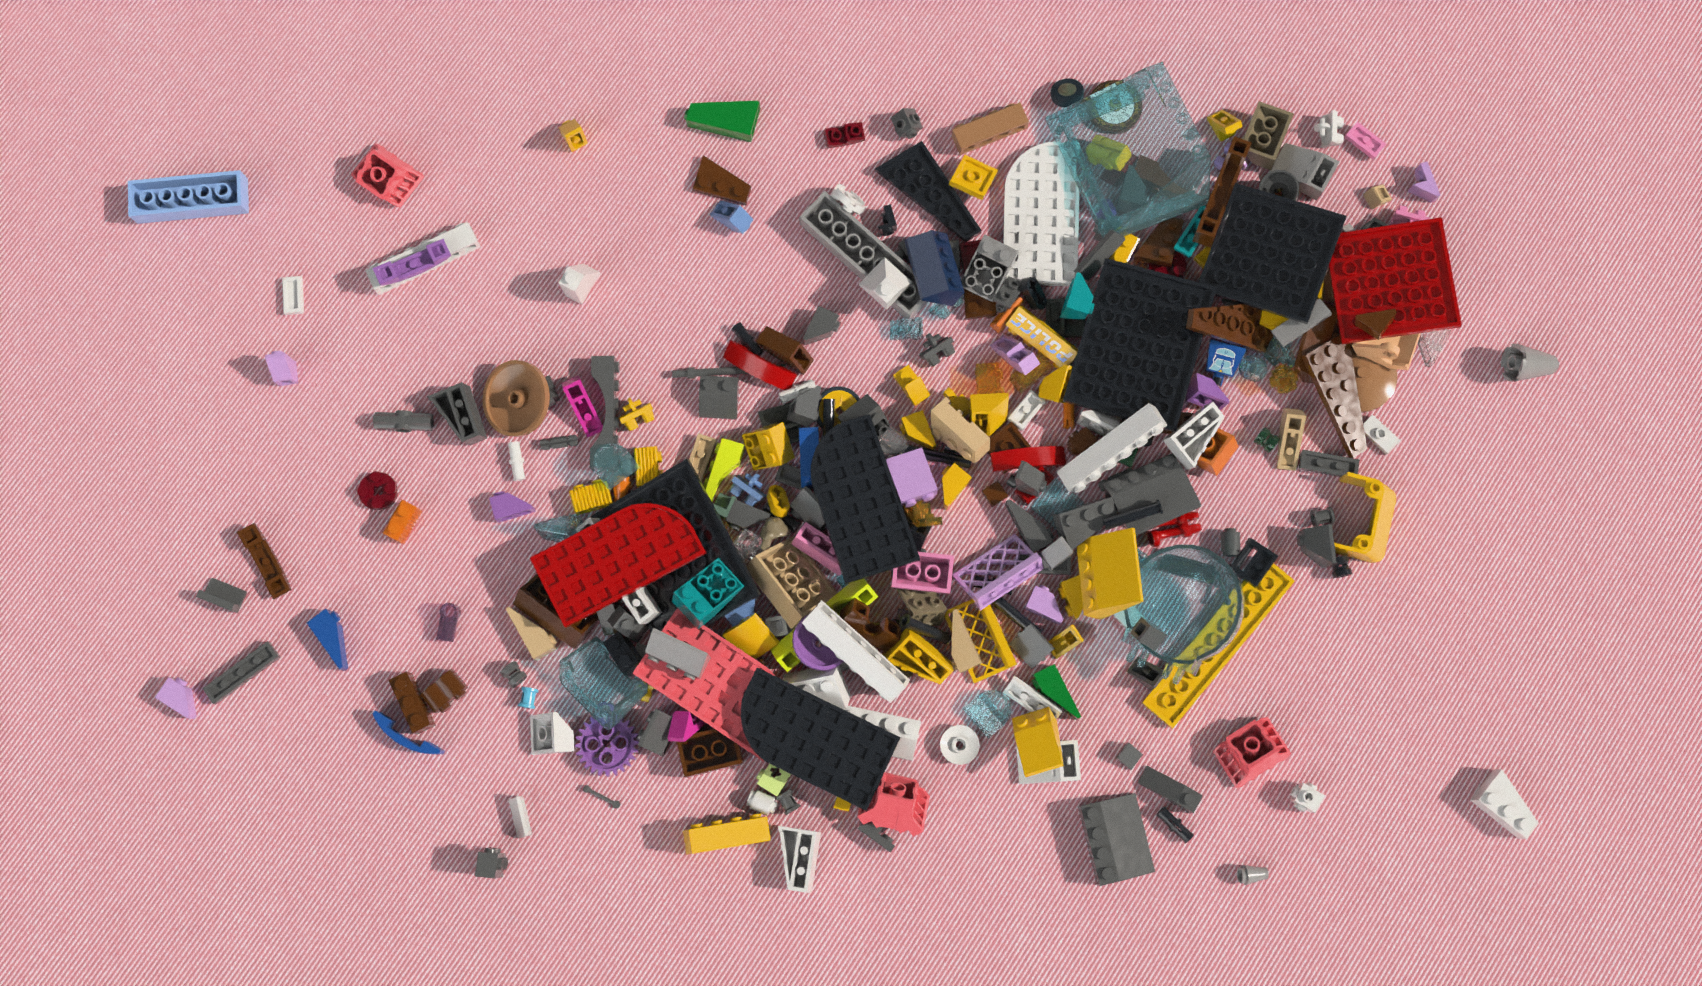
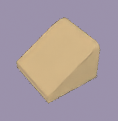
[1363,184,1392,209]

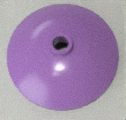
[792,616,843,671]

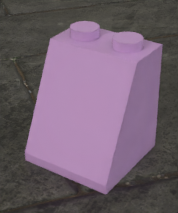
[886,448,938,508]

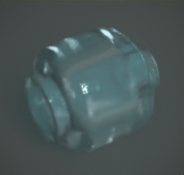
[1239,355,1267,382]

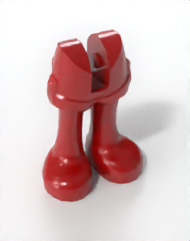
[1147,511,1202,547]

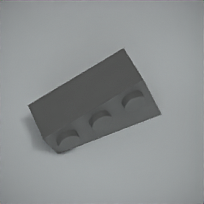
[427,382,488,446]

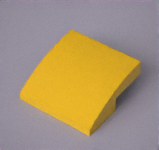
[723,613,779,659]

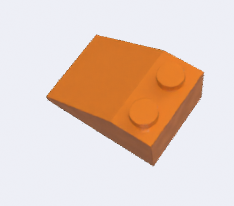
[1196,428,1238,476]

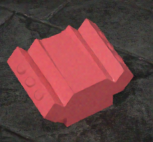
[351,143,424,207]
[1213,717,1291,788]
[857,772,930,837]

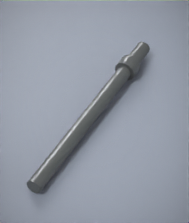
[672,364,786,379]

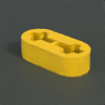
[767,485,790,517]

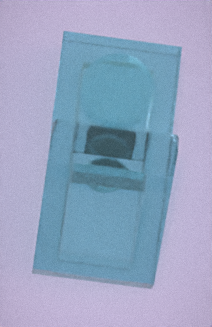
[890,317,923,340]
[1264,336,1296,368]

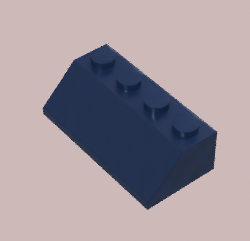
[904,230,965,306]

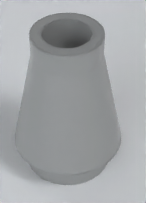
[1237,865,1269,885]

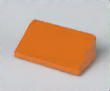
[990,297,1023,334]

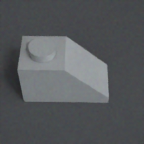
[1039,536,1073,571]

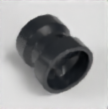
[1331,555,1352,579]

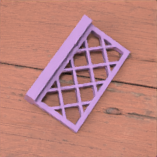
[952,534,1044,611]

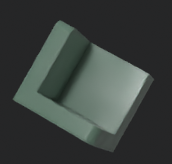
[713,493,737,520]

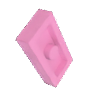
[1344,122,1386,160]

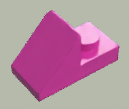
[668,711,706,742]

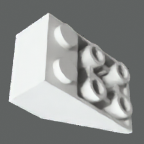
[1016,740,1081,784]

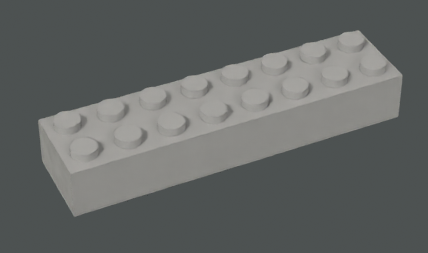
[799,191,928,322]

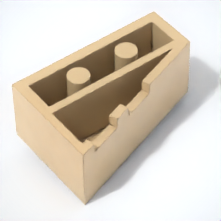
[931,397,990,463]

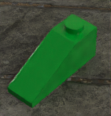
[1031,664,1081,720]

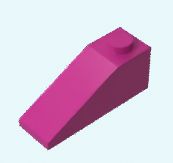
[561,375,603,438]

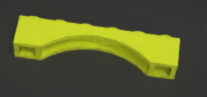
[703,438,745,503]
[771,579,878,672]

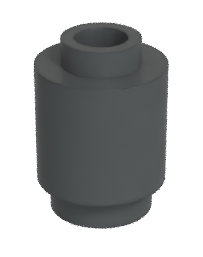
[1220,528,1240,557]

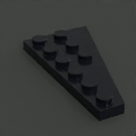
[875,141,982,242]

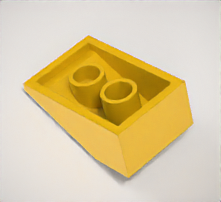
[1012,707,1064,777]

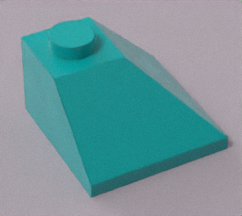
[1060,272,1095,319]

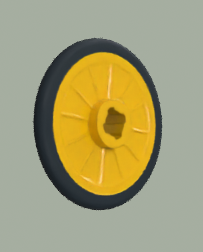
[816,386,860,429]

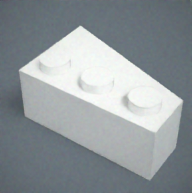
[1163,402,1225,470]
[782,666,851,709]
[1470,769,1539,839]
[778,826,821,893]

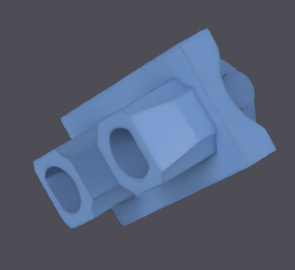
[730,473,766,507]

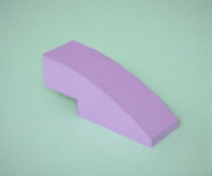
[990,334,1040,375]

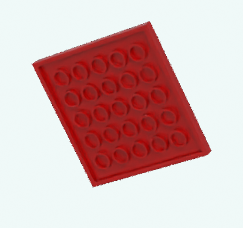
[1329,217,1462,344]

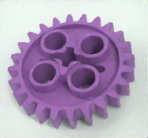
[575,712,639,777]

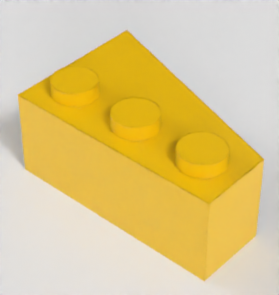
[882,628,954,684]

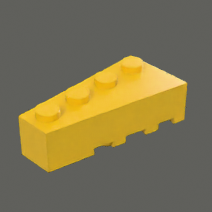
[683,814,771,855]

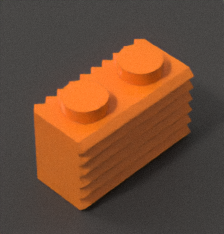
[382,499,422,544]

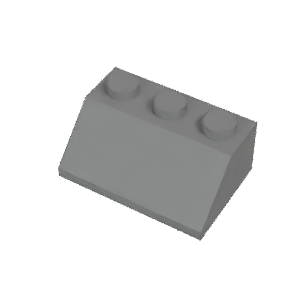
[645,628,711,680]

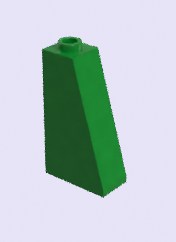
[684,101,761,142]

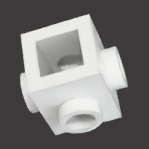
[1290,782,1325,813]

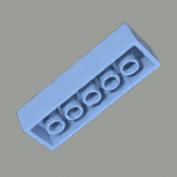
[128,170,249,224]

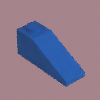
[306,609,348,671]

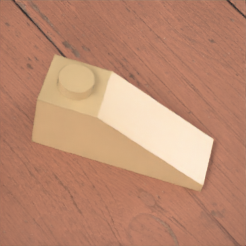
[1276,408,1306,471]
[506,607,557,661]
[950,609,982,673]

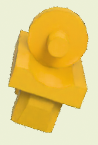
[619,397,654,431]

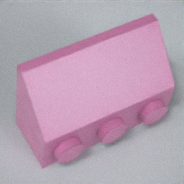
[891,552,954,594]

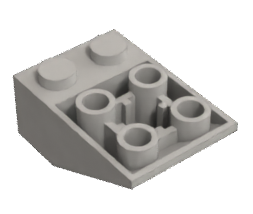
[1269,143,1339,200]
[961,234,1019,302]

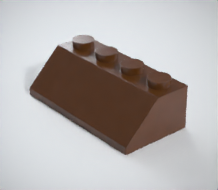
[1294,299,1339,384]
[513,574,599,649]

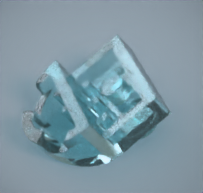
[593,443,640,490]
[963,690,1012,739]

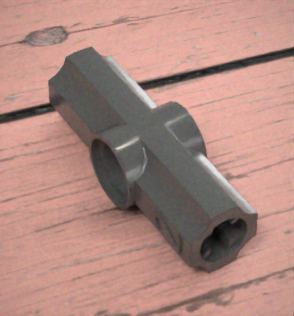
[373,410,434,433]

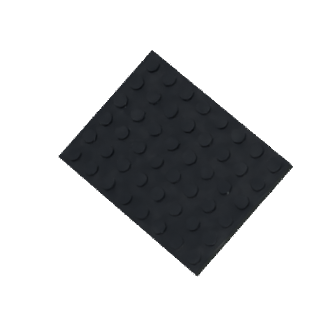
[1063,258,1217,432]
[591,459,761,632]

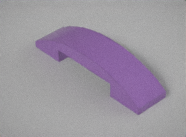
[372,239,451,286]

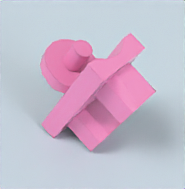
[1390,205,1430,225]

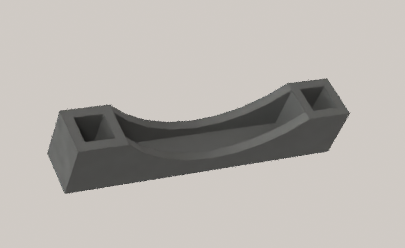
[590,356,620,471]

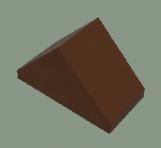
[1354,309,1396,340]

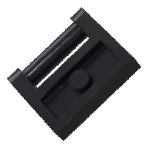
[1226,538,1278,588]

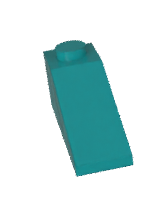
[1173,204,1206,258]

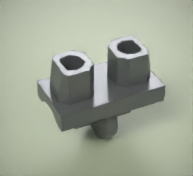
[919,333,955,367]

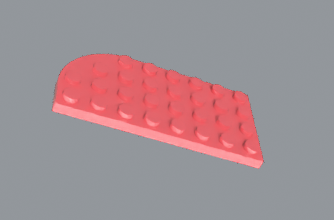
[633,608,775,762]

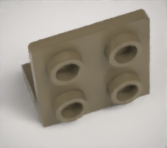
[897,588,947,626]

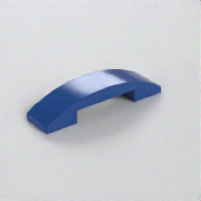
[372,710,445,755]

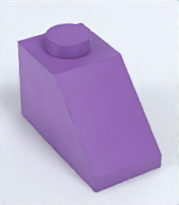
[1186,373,1229,410]
[489,491,536,523]

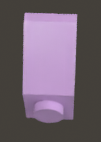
[1024,585,1063,625]
[155,677,197,719]

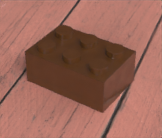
[677,729,744,778]

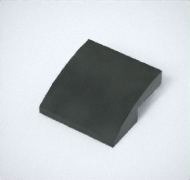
[1046,298,1086,338]
[758,402,802,443]

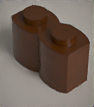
[420,669,468,713]

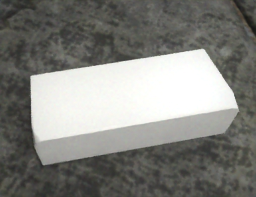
[509,796,532,838]

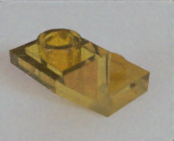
[904,500,943,527]

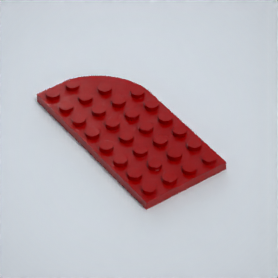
[530,503,706,628]

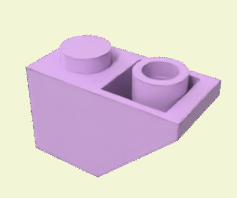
[265,351,298,386]

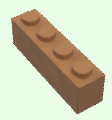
[951,103,1029,156]

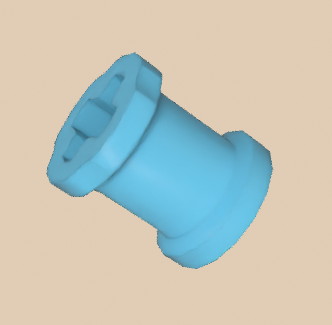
[518,687,539,709]

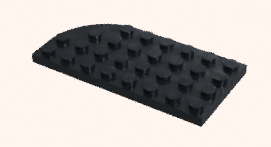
[810,414,920,584]
[741,668,901,811]

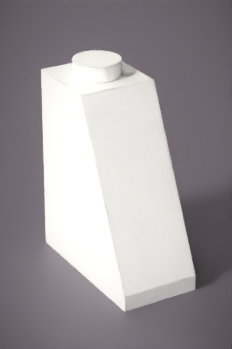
[559,264,600,304]

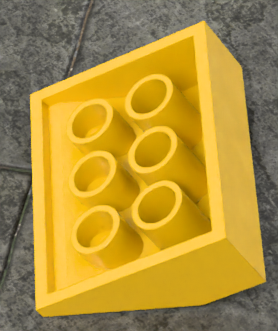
[1077,528,1144,620]

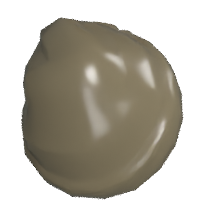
[760,517,791,551]

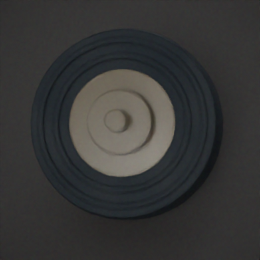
[1051,78,1084,108]

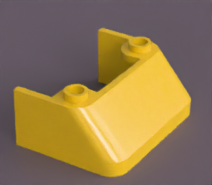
[1334,472,1396,563]

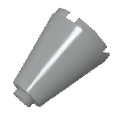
[1501,343,1559,382]

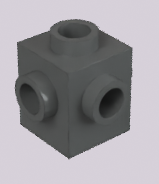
[891,108,923,139]

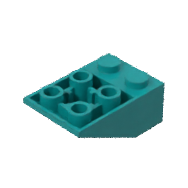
[672,558,744,630]

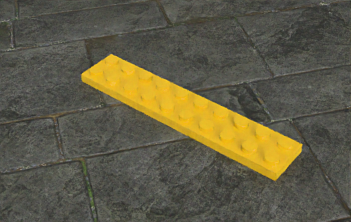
[1142,564,1295,729]

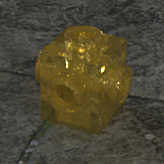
[1269,365,1298,394]

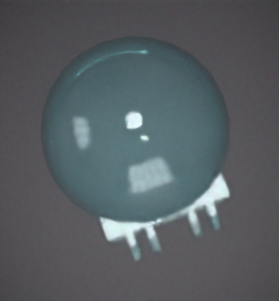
[1121,545,1245,685]

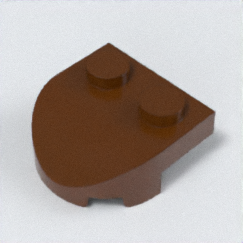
[963,288,997,320]

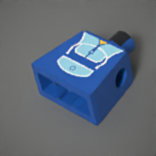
[1205,339,1246,387]

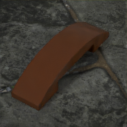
[237,523,292,600]

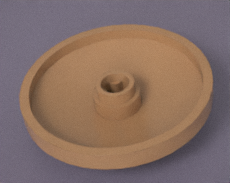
[1350,343,1397,413]
[483,360,550,437]

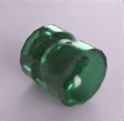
[1253,427,1280,453]

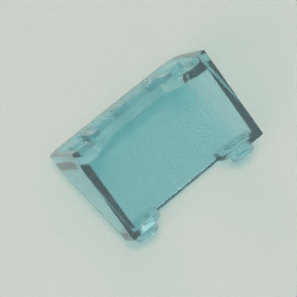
[559,636,648,730]

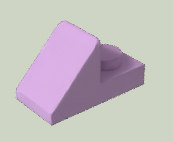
[1408,162,1440,203]

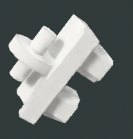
[1314,110,1344,148]

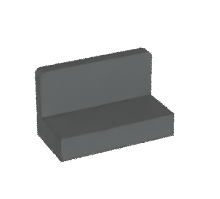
[196,578,247,613]

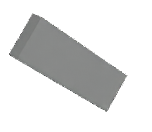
[1271,299,1332,347]

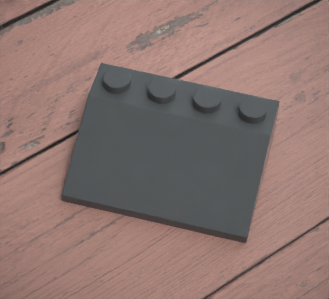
[1103,453,1201,535]
[1078,793,1155,886]

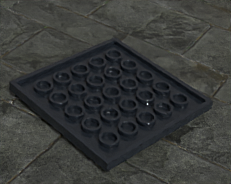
[1199,183,1347,325]

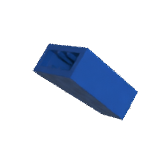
[799,427,819,488]

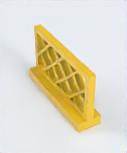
[945,599,1018,684]

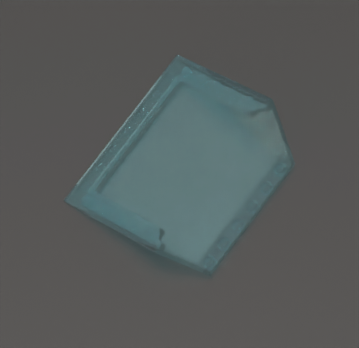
[1045,62,1211,238]

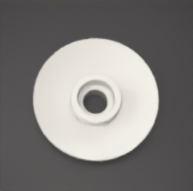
[940,725,980,765]

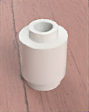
[746,790,777,816]

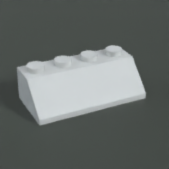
[843,706,921,761]

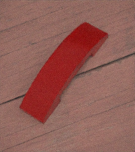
[723,340,798,390]
[990,446,1066,472]

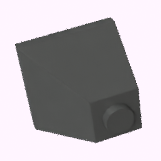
[1297,524,1337,569]

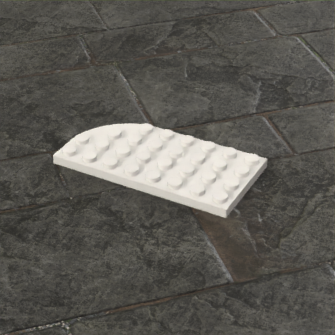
[1003,142,1080,287]

